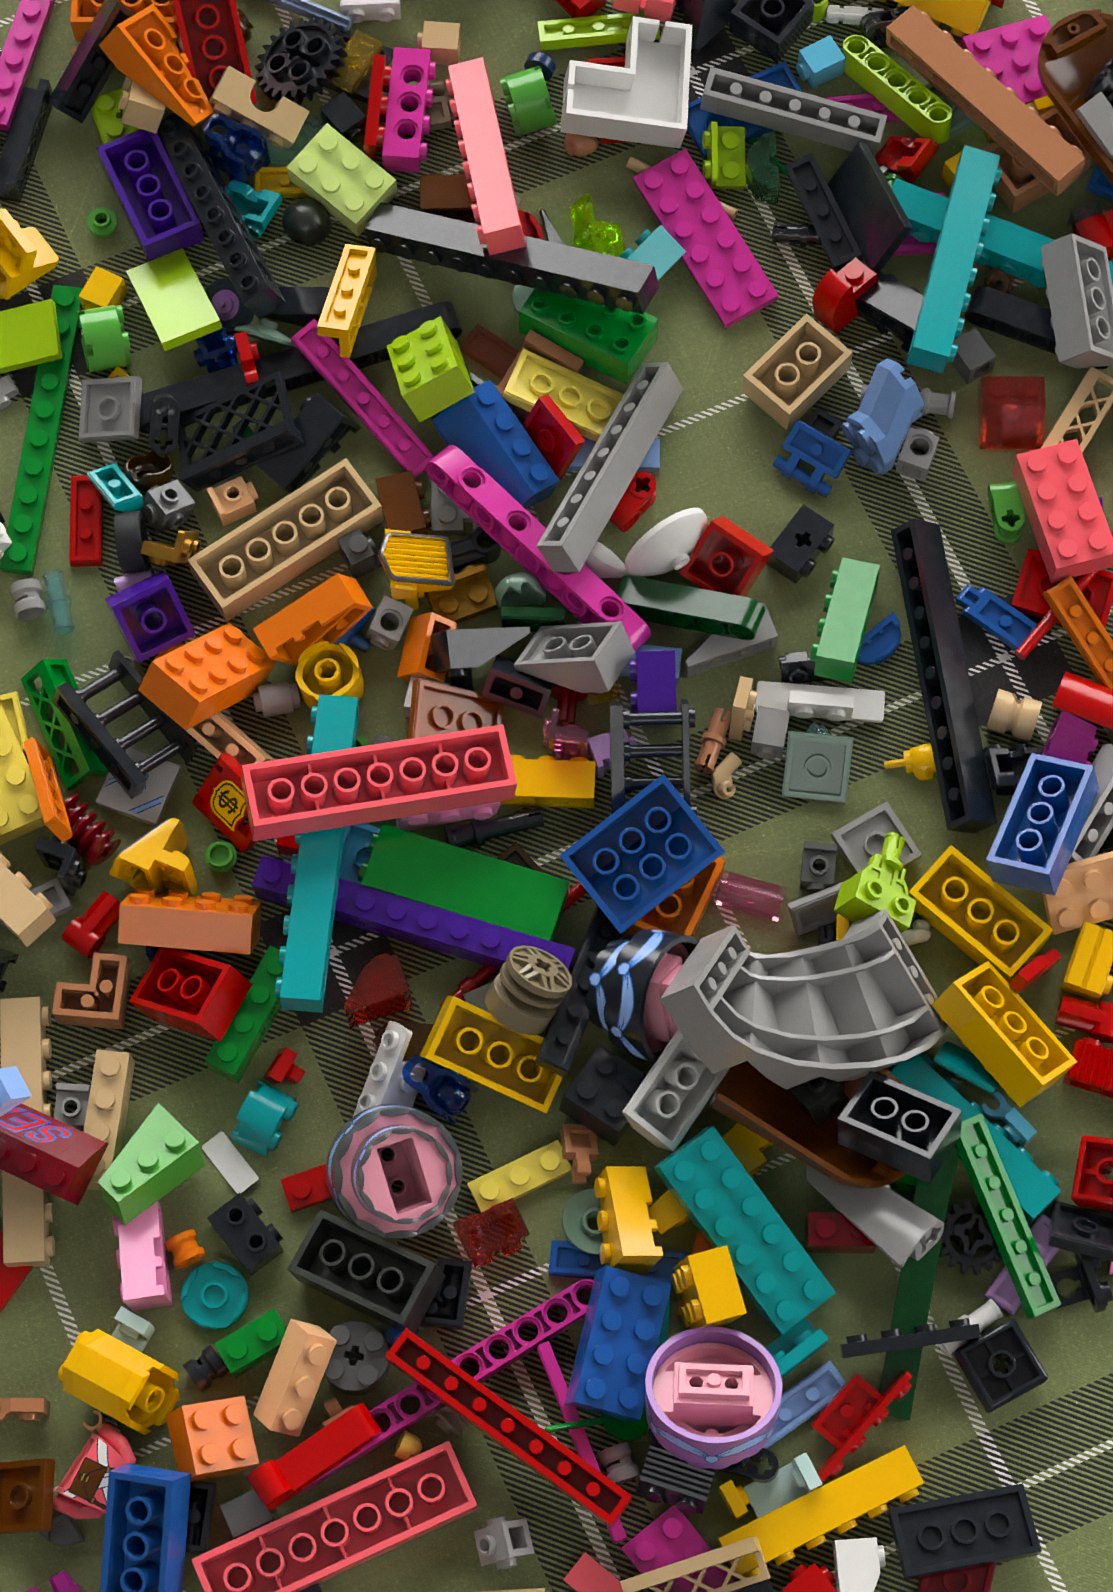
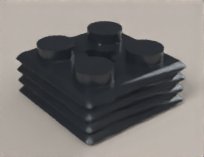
[954,1319,1048,1413]

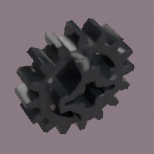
[939,1199,1003,1275]

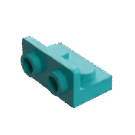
[765,1318,829,1379]

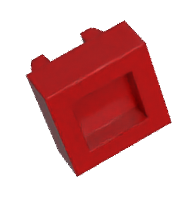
[263,1047,305,1084]

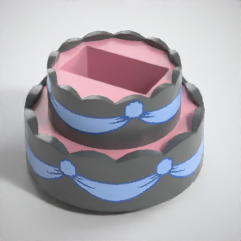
[326,1104,463,1239]

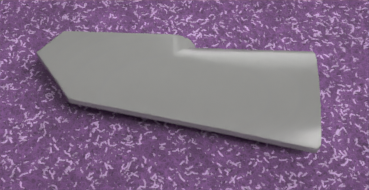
[806,1165,944,1268]

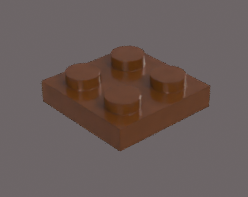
[0,1458,55,1535]

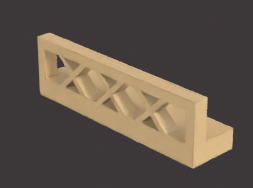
[1041,366,1113,454]
[620,1537,771,1592]

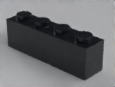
[48,0,137,124]

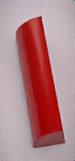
[1052,671,1113,730]

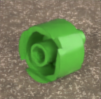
[499,66,557,136]
[77,305,132,373]

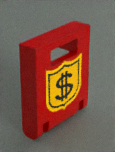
[192,753,257,853]

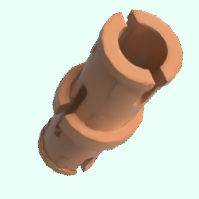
[694,708,732,774]

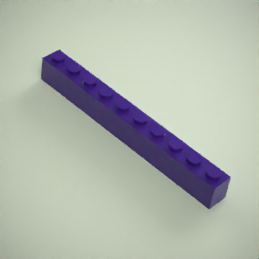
[252,855,576,972]

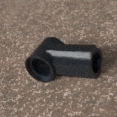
[450,527,501,571]

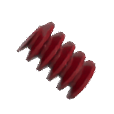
[64,794,121,866]

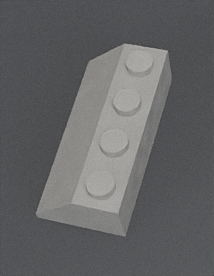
[1041,233,1113,369]

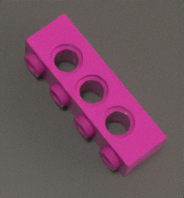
[382,47,436,173]

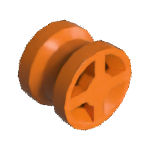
[164,1229,206,1269]

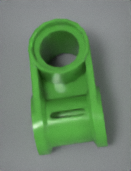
[988,481,1025,545]

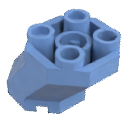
[841,358,924,475]

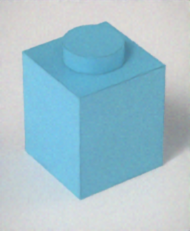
[796,35,846,89]

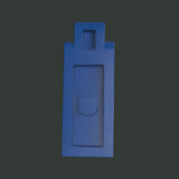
[955,584,1038,651]

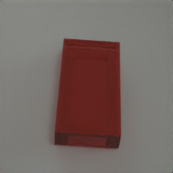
[459,324,519,379]

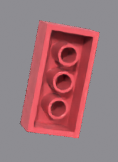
[1011,439,1113,583]

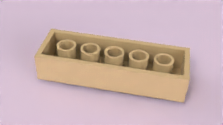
[187,458,384,622]

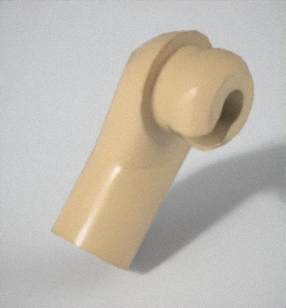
[711,752,742,799]

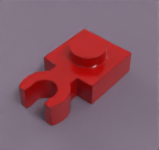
[234,331,260,386]

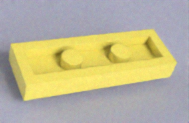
[467,1140,572,1215]

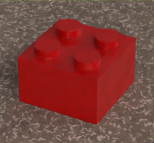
[679,515,774,597]

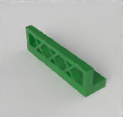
[20,659,109,790]

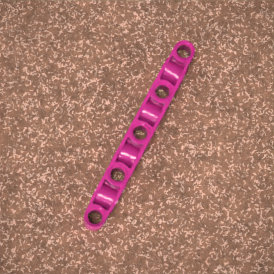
[425,445,651,651]

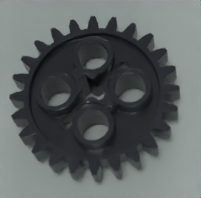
[255,16,348,105]

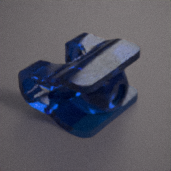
[203,114,271,184]
[402,1056,479,1125]

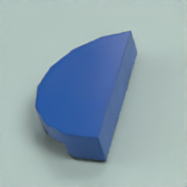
[858,612,901,665]

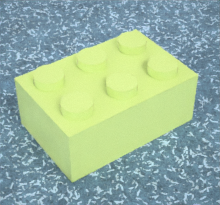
[287,123,398,236]

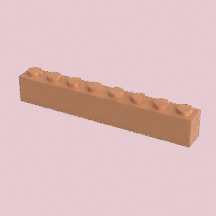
[886,5,1085,197]

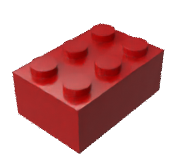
[129,947,252,1042]

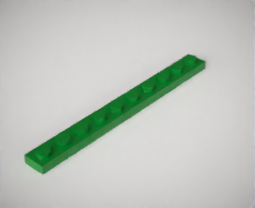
[0,285,83,576]

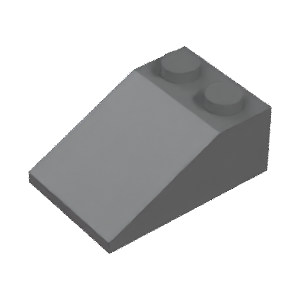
[514,621,635,693]

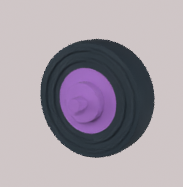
[205,278,255,335]

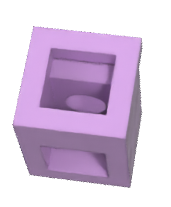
[588,729,637,778]

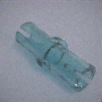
[43,569,75,635]

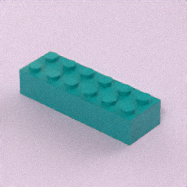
[653,1126,836,1335]

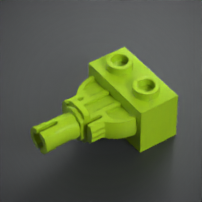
[834,832,917,933]

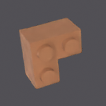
[52,953,132,1030]

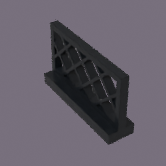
[178,371,303,492]

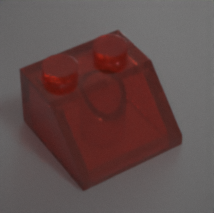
[977,376,1046,450]
[344,954,413,1029]

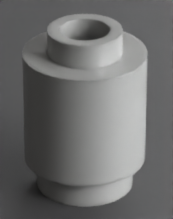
[252,681,301,718]

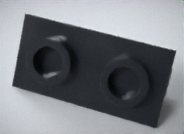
[778,651,835,684]

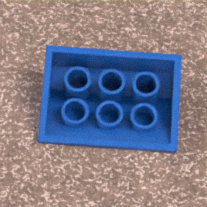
[559,773,725,934]

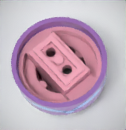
[645,1327,783,1469]

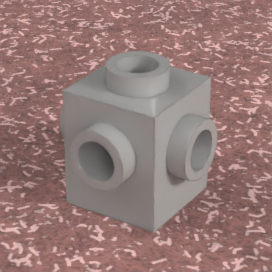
[474,1516,534,1570]

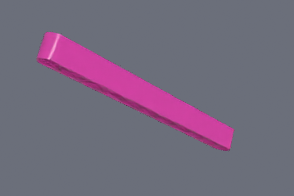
[293,1279,594,1498]

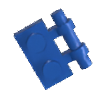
[772,420,853,498]

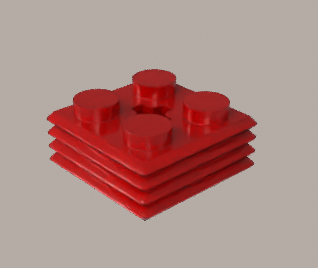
[1071,1135,1113,1210]

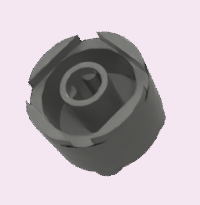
[324,1321,391,1396]

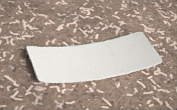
[202,1131,259,1194]

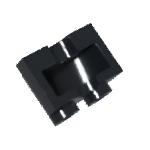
[983,744,1043,796]

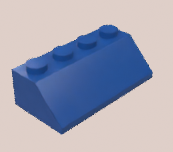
[432,380,560,509]

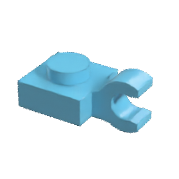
[980,1091,1037,1147]

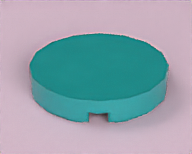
[180,1261,249,1331]

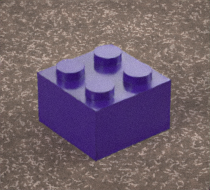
[105,571,196,663]
[630,650,677,713]

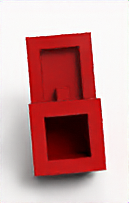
[812,257,878,334]

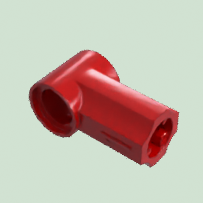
[62,891,120,959]
[1055,995,1113,1044]

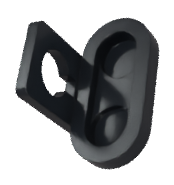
[1049,1252,1113,1313]

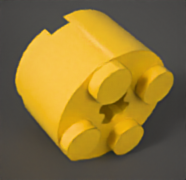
[295,641,364,709]

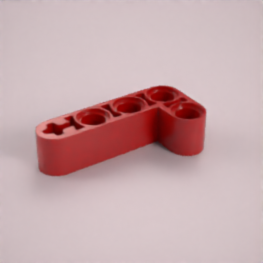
[246,1403,383,1511]

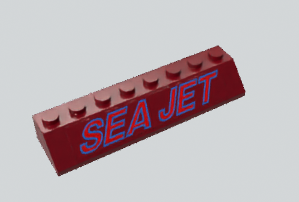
[0,1103,108,1206]

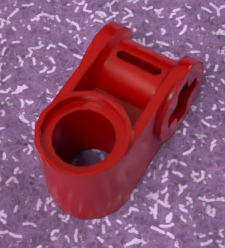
[609,471,657,533]

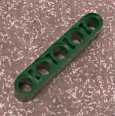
[615,576,765,640]

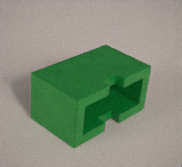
[214,1308,286,1379]

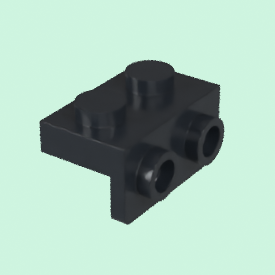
[34,836,87,896]

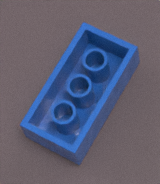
[986,753,1099,896]
[564,1266,671,1422]
[100,1463,191,1592]

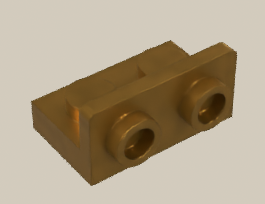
[426,564,499,624]

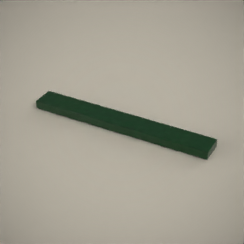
[879,1148,957,1421]

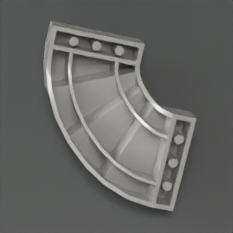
[660,909,948,1090]

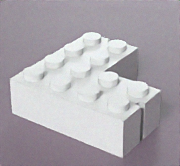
[560,16,692,149]

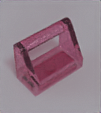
[715,870,787,922]

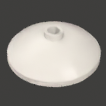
[625,508,708,577]

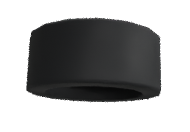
[114,511,150,573]

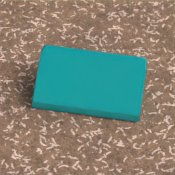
[87,463,144,513]
[933,1041,999,1094]

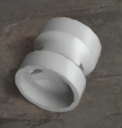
[9,578,47,621]
[597,1442,641,1485]

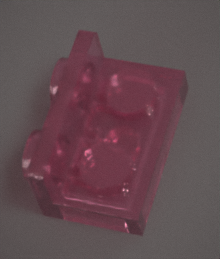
[543,708,589,760]

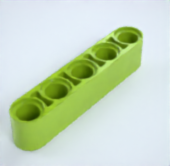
[842,35,952,144]

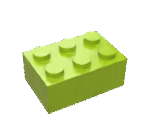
[387,316,475,422]

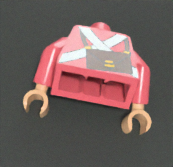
[53,1410,136,1519]

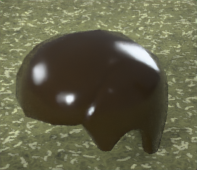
[124,451,174,493]

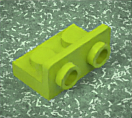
[702,121,746,190]

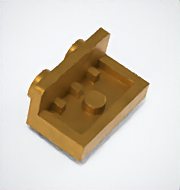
[141,530,201,566]

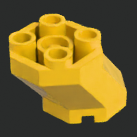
[58,1329,179,1435]

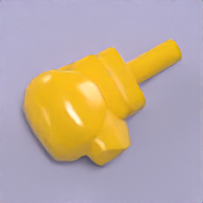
[884,744,936,781]

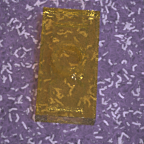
[330,30,383,94]

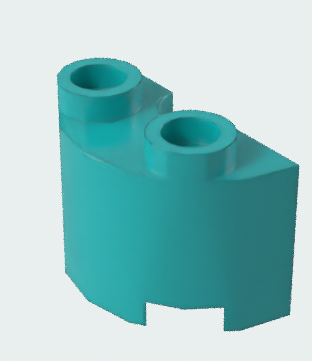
[227,180,283,239]
[231,1081,299,1157]

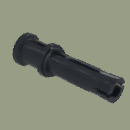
[444,806,544,848]

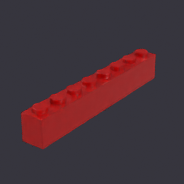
[385,1328,632,1529]

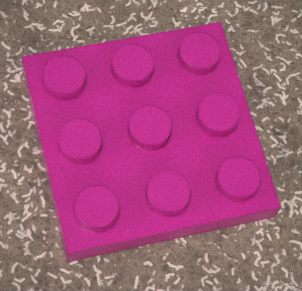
[961,15,1051,105]

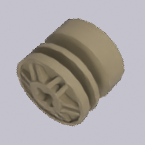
[485,945,572,1035]

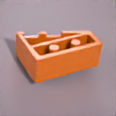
[253,573,373,665]

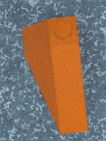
[99,4,214,127]

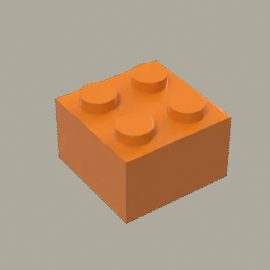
[166,1396,259,1482]

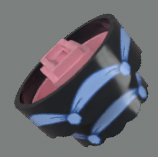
[585,929,700,1063]

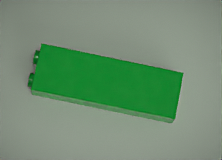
[358,824,570,942]

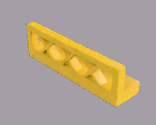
[317,244,377,358]

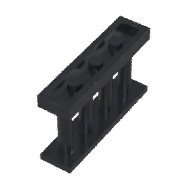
[52,650,198,799]
[609,699,697,815]

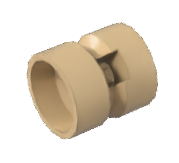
[987,689,1042,741]

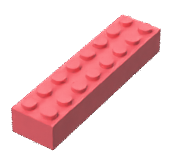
[241,724,517,841]
[191,1441,479,1592]

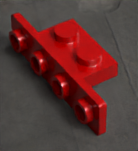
[810,1369,912,1482]

